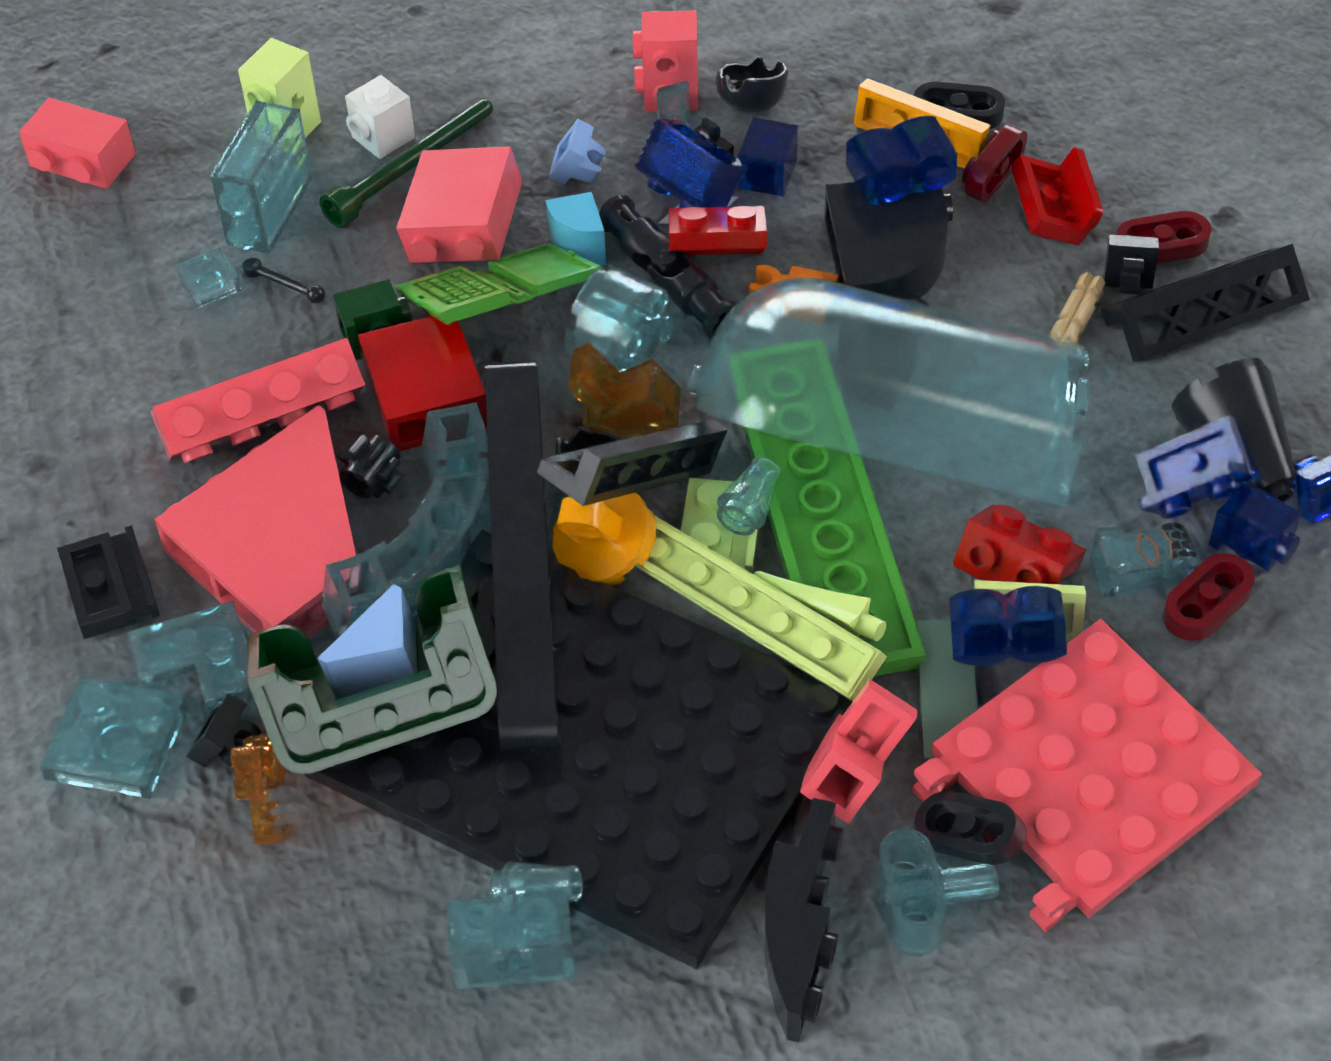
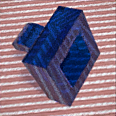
[1293,455,1331,524]

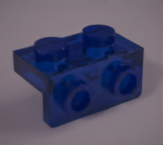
[1135,416,1256,519]

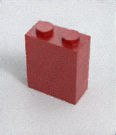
[358,316,487,452]

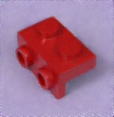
[1011,147,1103,246]
[669,206,767,255]
[953,504,1087,584]

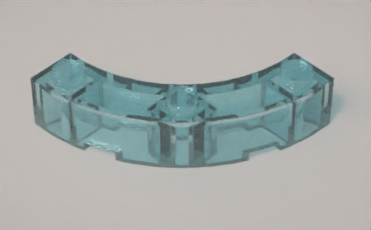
[321,403,488,640]

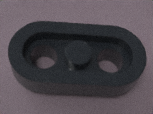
[914,81,1005,129]
[914,791,1026,865]

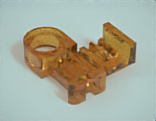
[231,734,294,845]

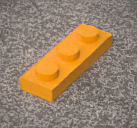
[853,78,990,169]

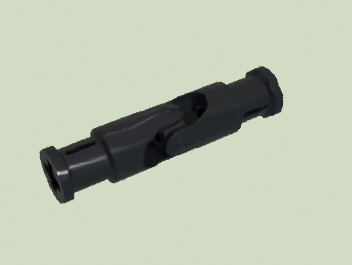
[599,195,742,340]

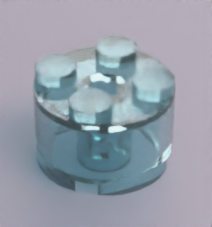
[565,265,675,383]

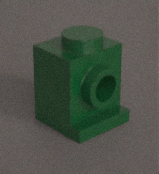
[333,279,413,360]

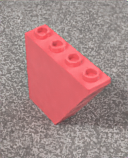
[154,405,365,639]

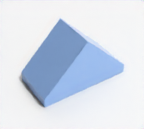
[317,584,418,698]

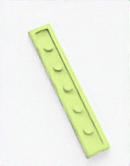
[634,515,887,701]

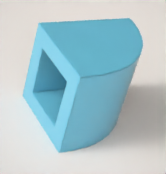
[545,192,607,266]

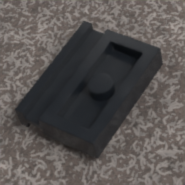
[57,525,160,639]

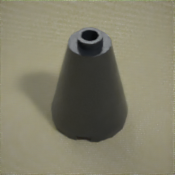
[1171,358,1299,509]

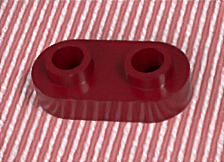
[962,124,1028,203]
[1116,211,1211,264]
[1163,553,1255,641]

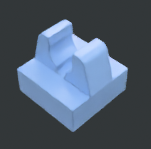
[549,119,606,186]

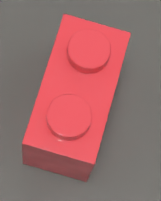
[19,97,136,189]

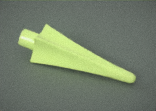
[753,571,886,642]

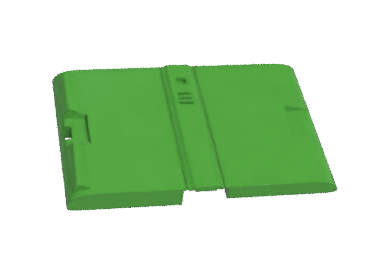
[395,243,604,325]

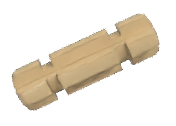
[1049,272,1105,353]

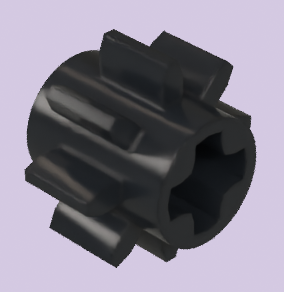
[337,435,404,498]

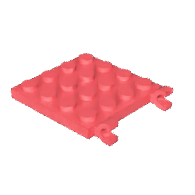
[912,619,1262,932]

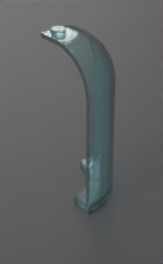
[688,278,1090,507]

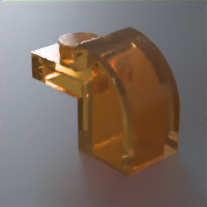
[568,342,682,439]

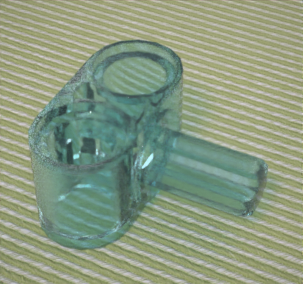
[878,828,999,956]

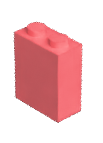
[396,146,523,263]

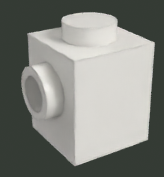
[345,75,415,159]

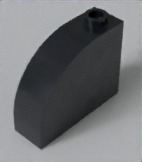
[824,174,953,319]

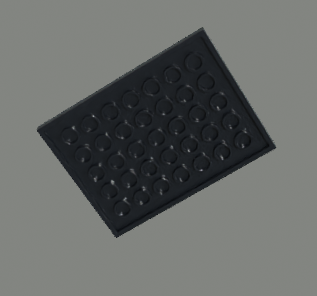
[304,529,853,969]

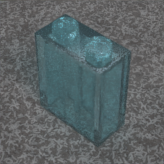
[210,101,313,254]

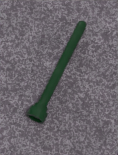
[319,99,493,228]

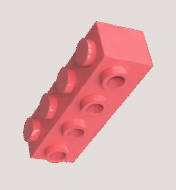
[151,338,365,464]

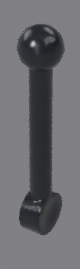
[242,258,325,304]

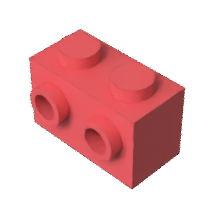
[633,10,699,112]

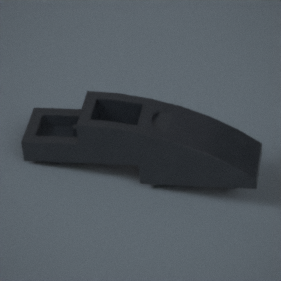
[765,798,844,1043]

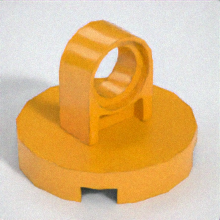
[552,493,656,586]

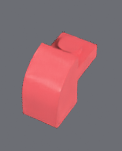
[800,679,917,824]

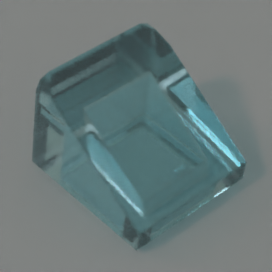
[656,81,690,144]

